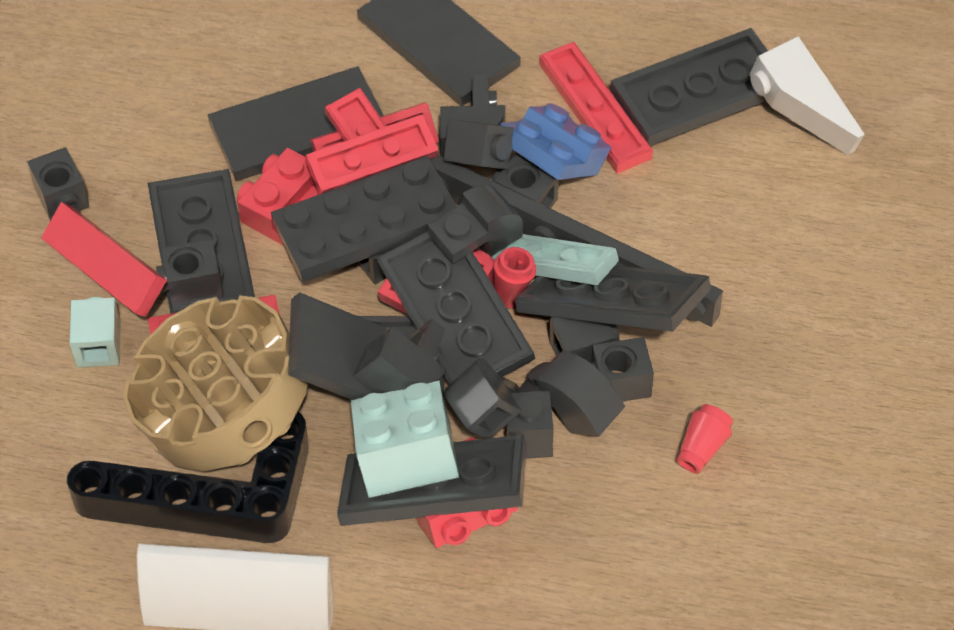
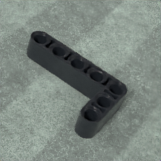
[67,411,309,543]

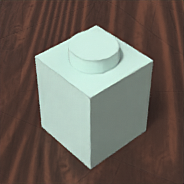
[70,297,121,368]

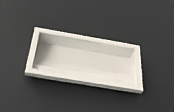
[137,544,334,630]

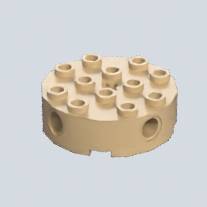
[123,295,308,472]

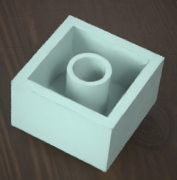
[351,381,459,498]

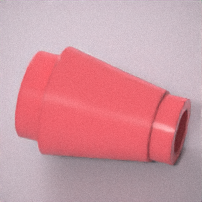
[494,247,536,308]
[676,404,733,474]

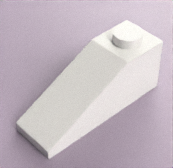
[749,36,865,155]

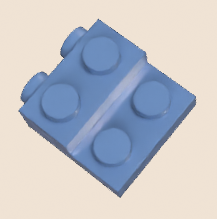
[500,103,611,180]

